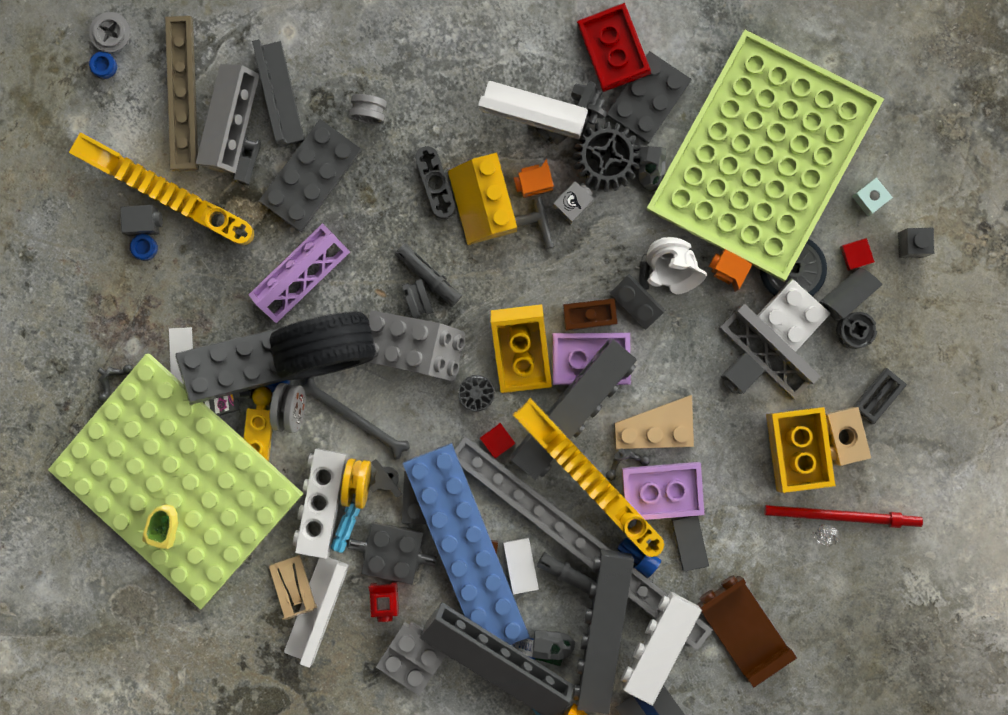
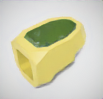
[142,504,178,549]

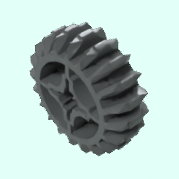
[572,122,641,192]

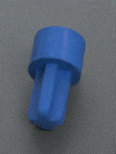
[617,538,662,578]

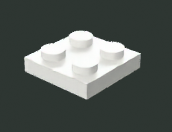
[757,278,831,352]

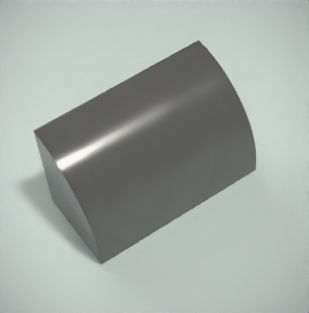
[819,268,883,321]

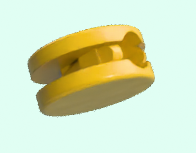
[341,458,372,509]

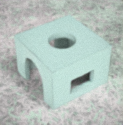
[852,177,893,216]

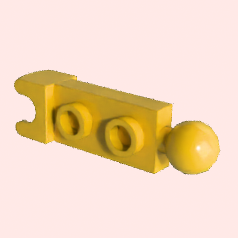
[244,386,273,462]

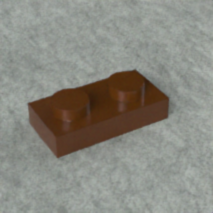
[563,298,618,331]

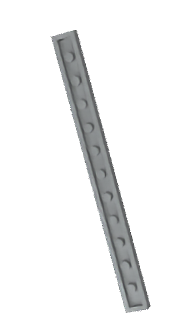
[455,436,713,651]

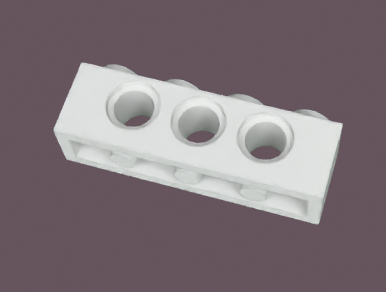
[293,448,349,559]

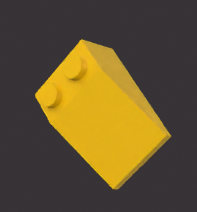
[491,304,552,393]

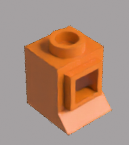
[513,158,554,198]
[709,249,753,292]

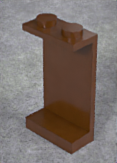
[696,575,797,688]

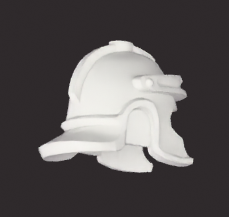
[646,237,707,294]

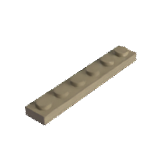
[165,16,198,171]

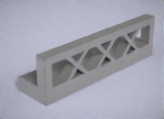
[719,304,821,399]

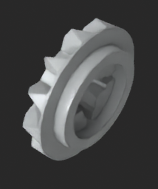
[89,12,132,54]

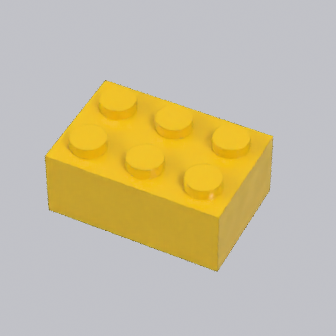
[766,407,835,493]

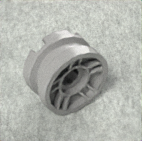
[348,94,387,124]

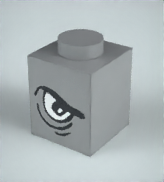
[553,181,594,225]

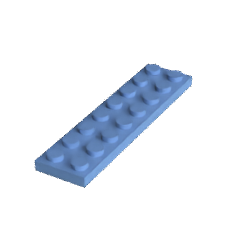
[403,443,529,645]

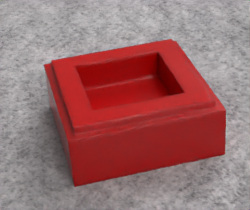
[840,238,875,271]
[480,423,516,459]

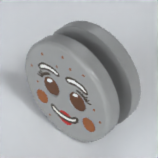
[270,383,306,433]

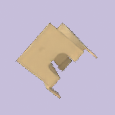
[269,555,318,620]

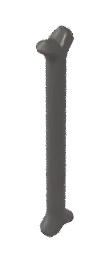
[300,377,410,460]

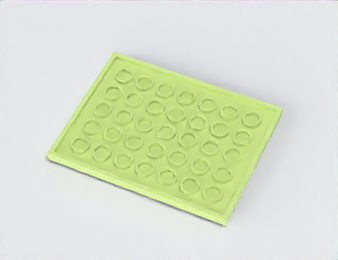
[647,30,884,282]
[48,353,304,610]

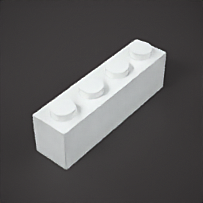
[621,591,702,706]

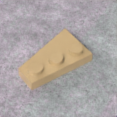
[614,395,694,449]

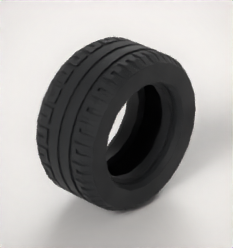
[269,312,376,381]

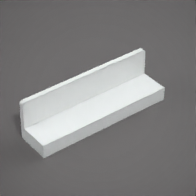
[478,81,588,139]
[284,557,350,668]

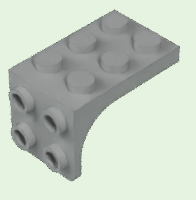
[367,310,465,381]

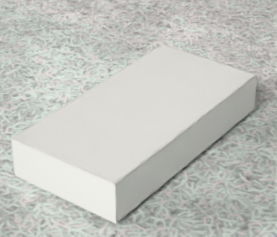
[503,537,539,595]

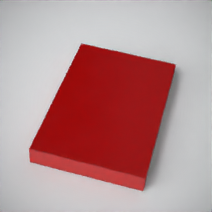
[577,3,651,92]

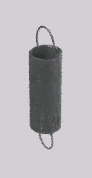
[639,254,650,291]

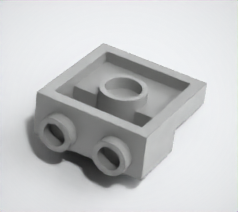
[376,622,446,696]

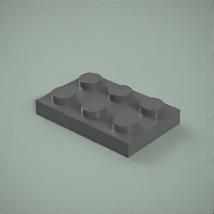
[606,51,692,144]

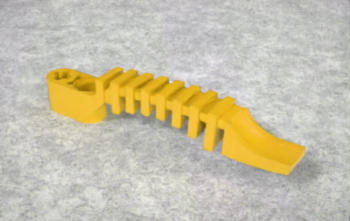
[69,132,254,246]
[512,398,664,557]

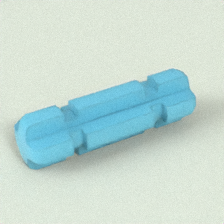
[331,502,360,553]

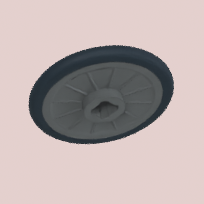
[760,239,827,296]

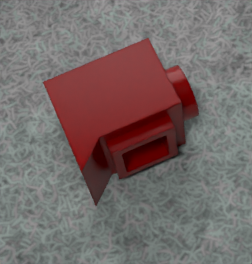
[369,582,399,622]

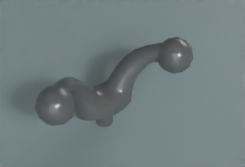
[97,364,133,403]
[606,448,650,481]

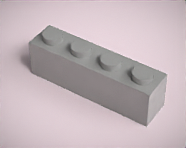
[196,64,260,173]

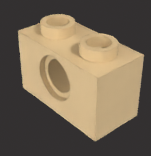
[826,407,871,466]

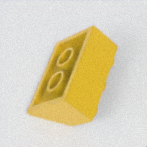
[448,152,517,245]

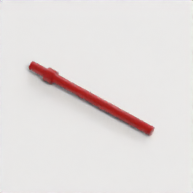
[764,505,923,528]

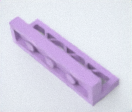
[248,223,350,323]

